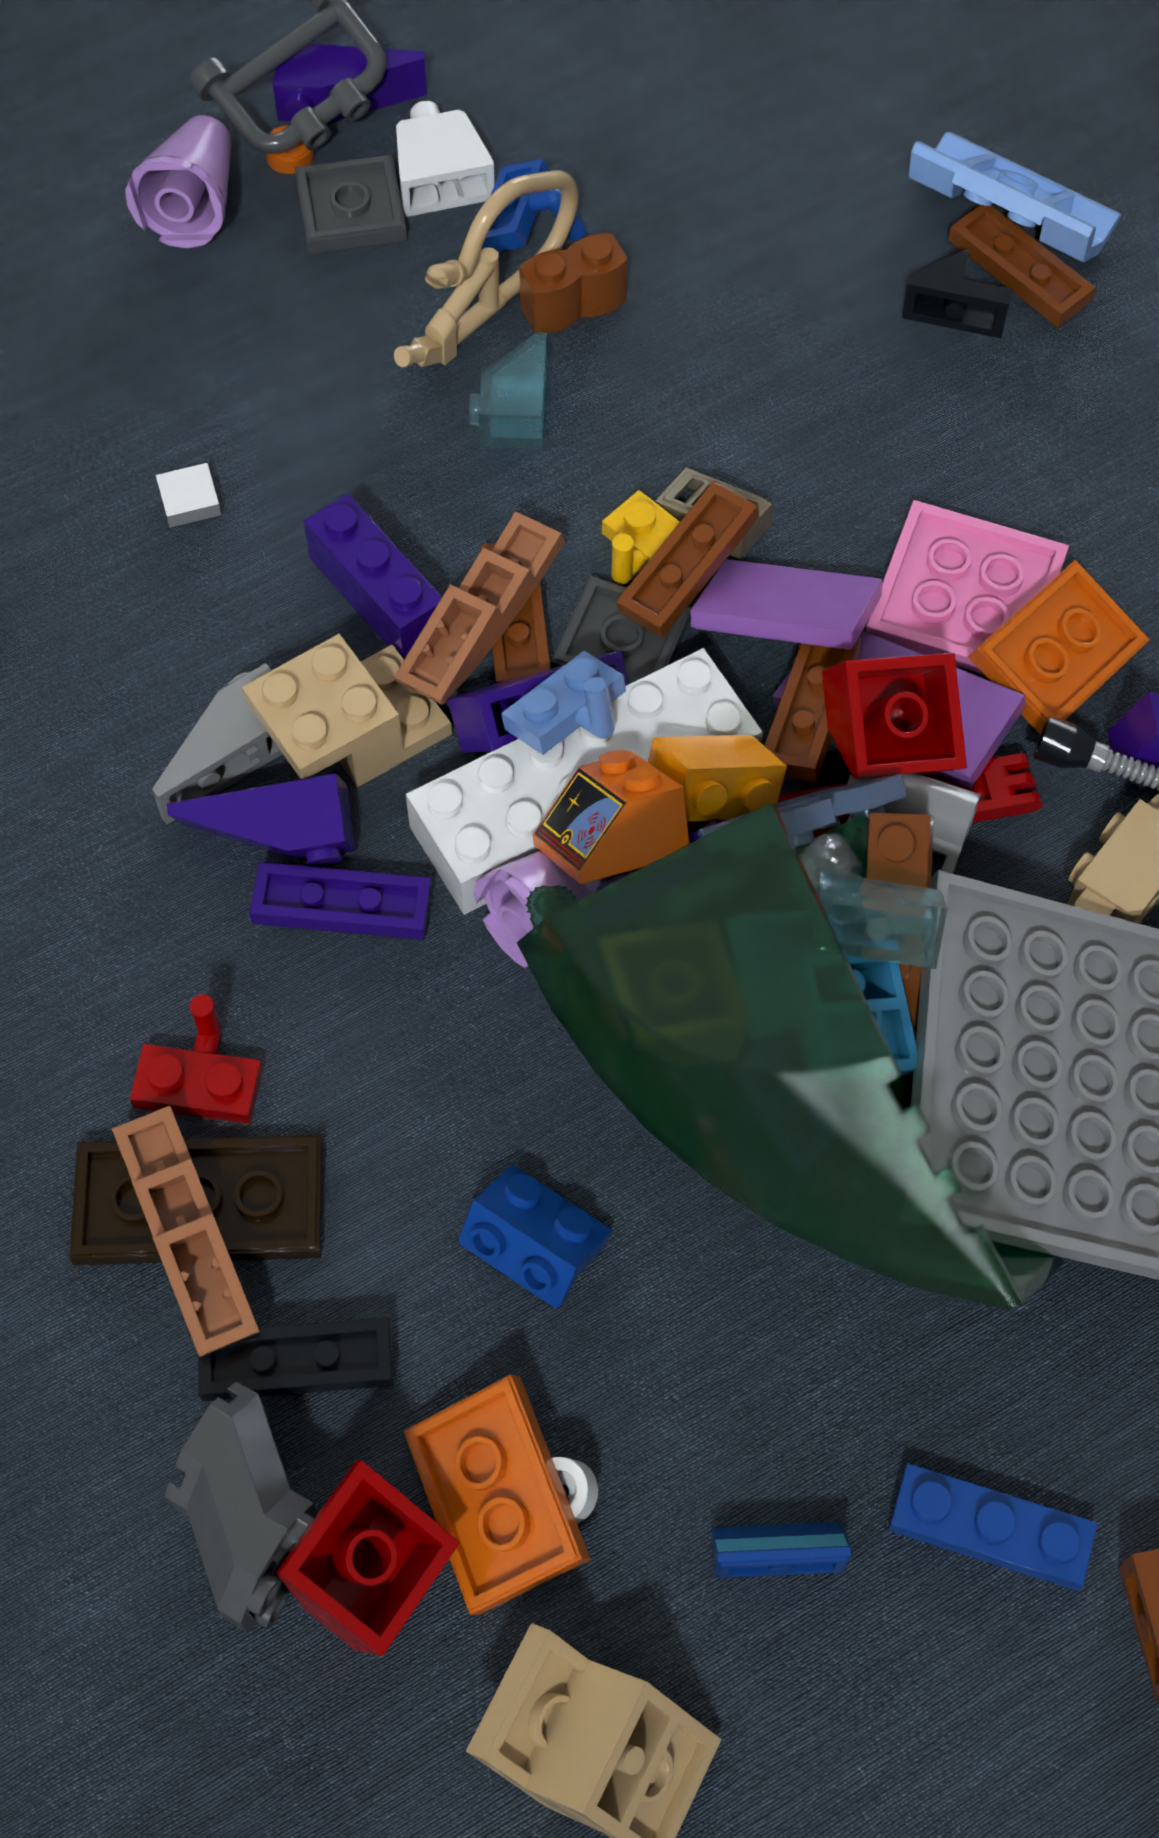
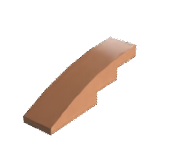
[393,511,565,705]
[112,1106,260,1357]

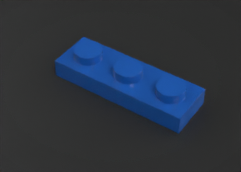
[888,1463,1098,1591]

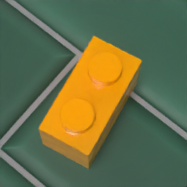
[648,735,787,822]

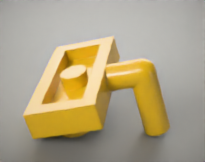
[602,490,680,585]

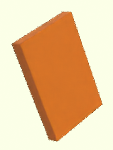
[968,560,1150,734]
[403,1374,591,1615]

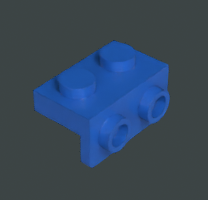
[458,1164,613,1309]

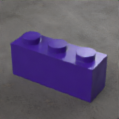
[303,493,442,659]

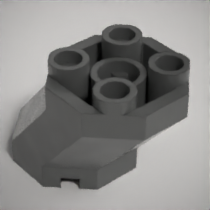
[164,1382,318,1633]

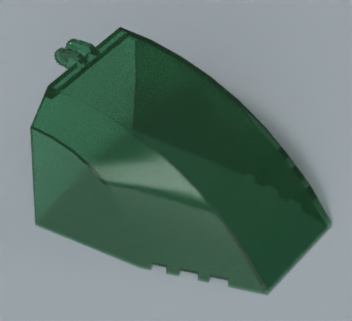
[517,803,1065,1310]

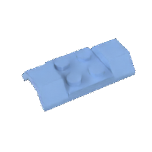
[909,132,1122,262]

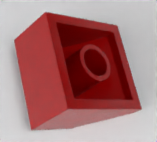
[822,653,967,779]
[276,1460,460,1656]

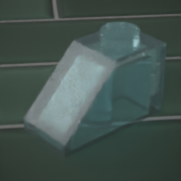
[469,332,547,449]

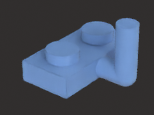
[501,651,626,755]

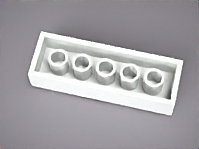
[406,648,763,915]

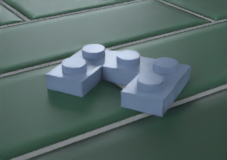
[701,774,907,858]

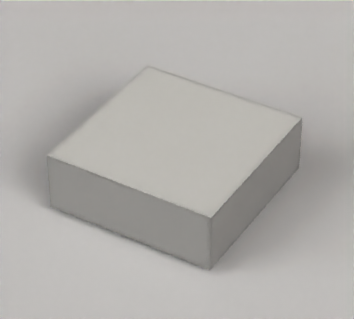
[156,463,221,527]

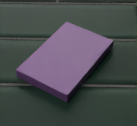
[690,559,882,650]

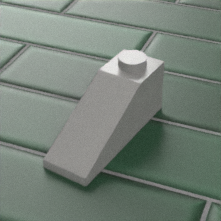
[152,663,283,825]

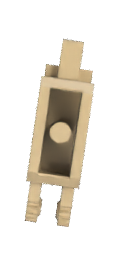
[1067,793,1159,924]

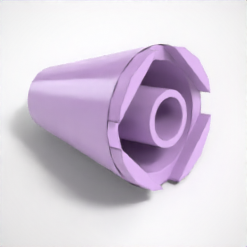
[125,115,232,249]
[474,851,635,975]

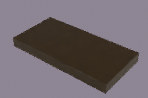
[69,1135,323,1265]

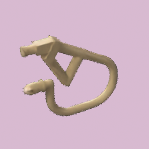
[394,170,578,367]

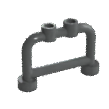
[189,0,386,154]

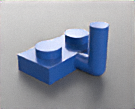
[481,158,587,252]

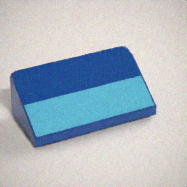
[711,1522,851,1579]

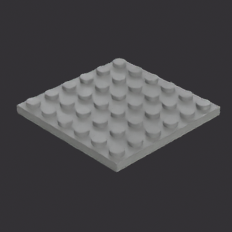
[902,870,1159,1280]

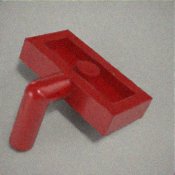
[130,994,263,1124]

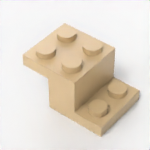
[241,633,452,788]
[466,1623,722,1838]

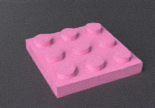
[866,500,1069,675]

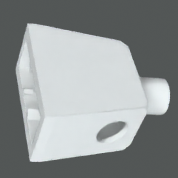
[396,101,495,217]

